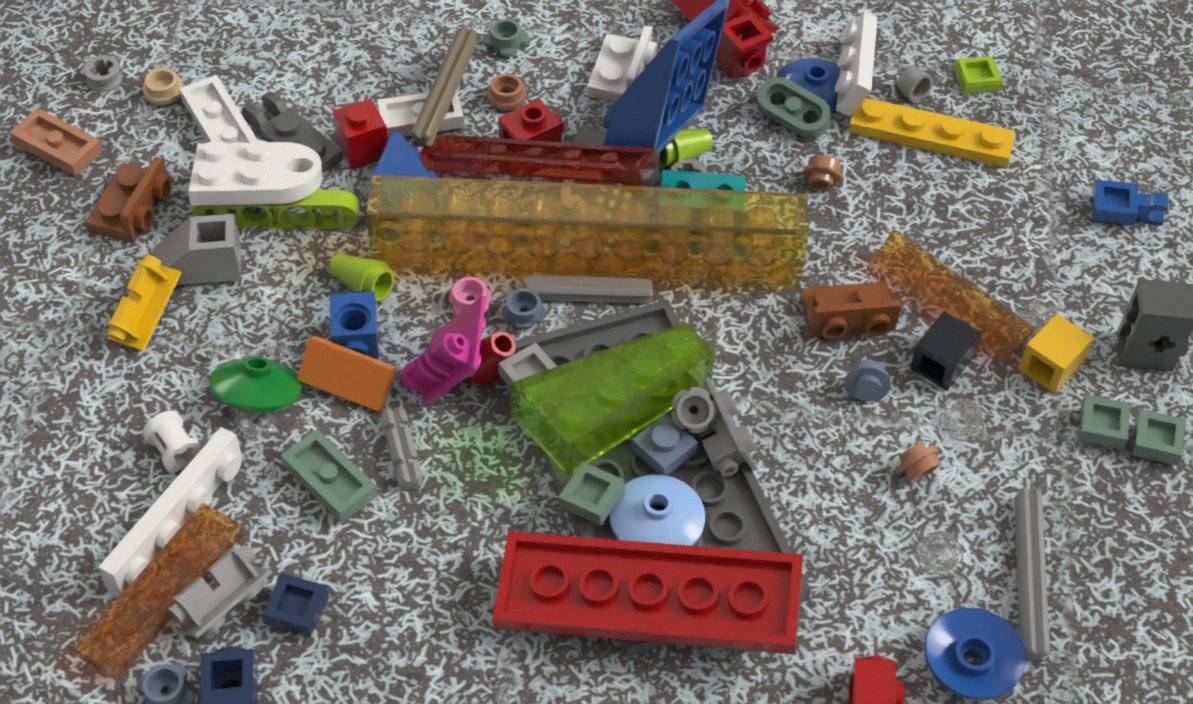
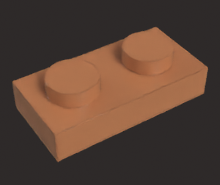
[9,108,103,177]

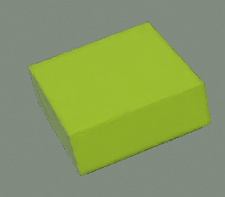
[953,56,1003,94]

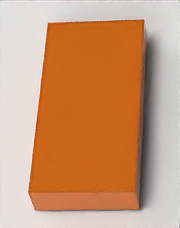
[296,336,397,412]

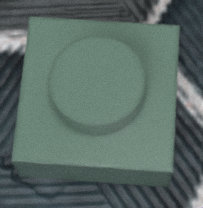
[1077,394,1131,450]
[1131,409,1186,466]
[558,461,625,526]

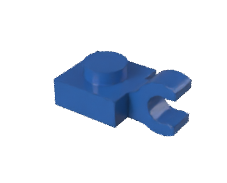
[1092,179,1168,226]

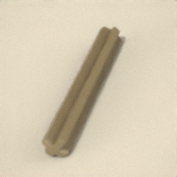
[411,27,477,149]

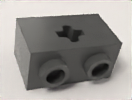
[1117,279,1193,371]

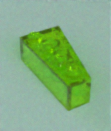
[511,322,715,476]

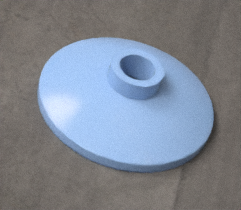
[609,474,705,546]

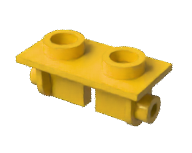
[106,254,182,351]

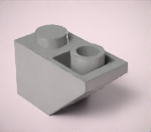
[153,214,241,285]

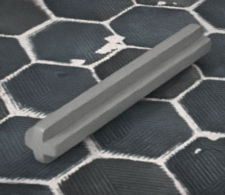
[1014,487,1050,662]

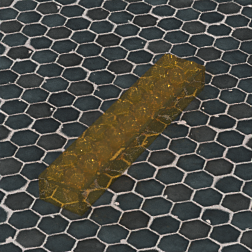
[366,175,809,290]

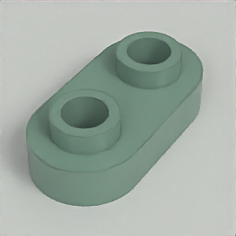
[757,77,831,139]

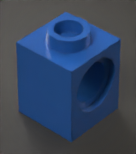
[330,291,379,359]

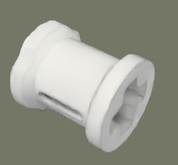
[143,411,201,473]

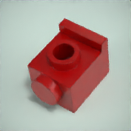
[715,12,773,79]
[848,655,905,704]

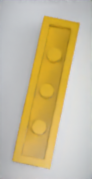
[848,98,1015,168]

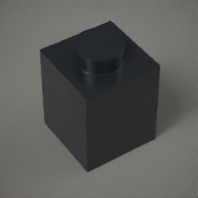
[910,311,982,391]

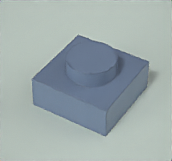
[631,414,698,476]

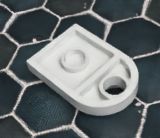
[188,140,323,206]

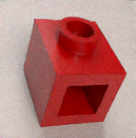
[333,99,388,170]
[498,99,564,169]

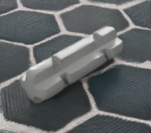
[381,407,423,491]

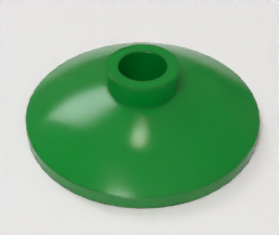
[209,356,302,412]

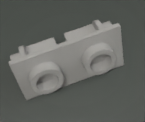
[689,377,757,477]
[167,545,273,638]

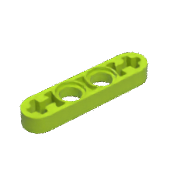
[192,190,360,229]

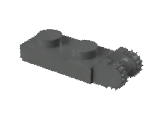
[241,91,343,173]

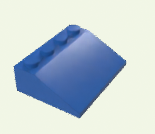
[603,0,730,160]

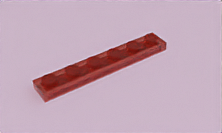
[419,134,660,187]

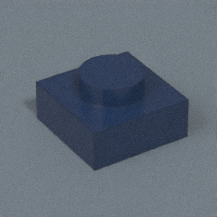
[262,573,329,637]

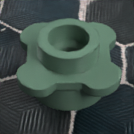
[483,19,529,57]

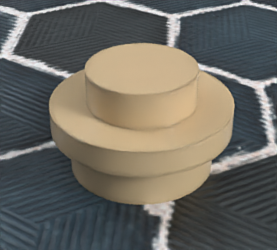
[143,68,184,105]

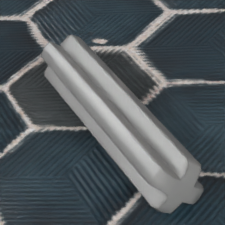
[525,275,653,304]

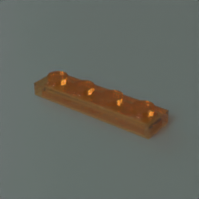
[869,230,1036,363]
[74,503,244,682]

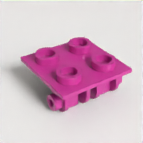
[401,295,486,407]

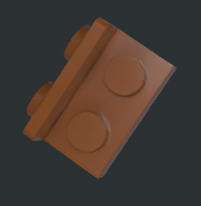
[85,157,172,243]
[800,282,901,340]

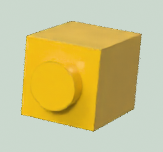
[1018,314,1094,394]

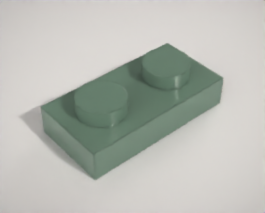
[280,429,378,524]

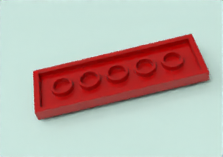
[492,531,803,655]

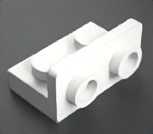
[587,25,658,102]

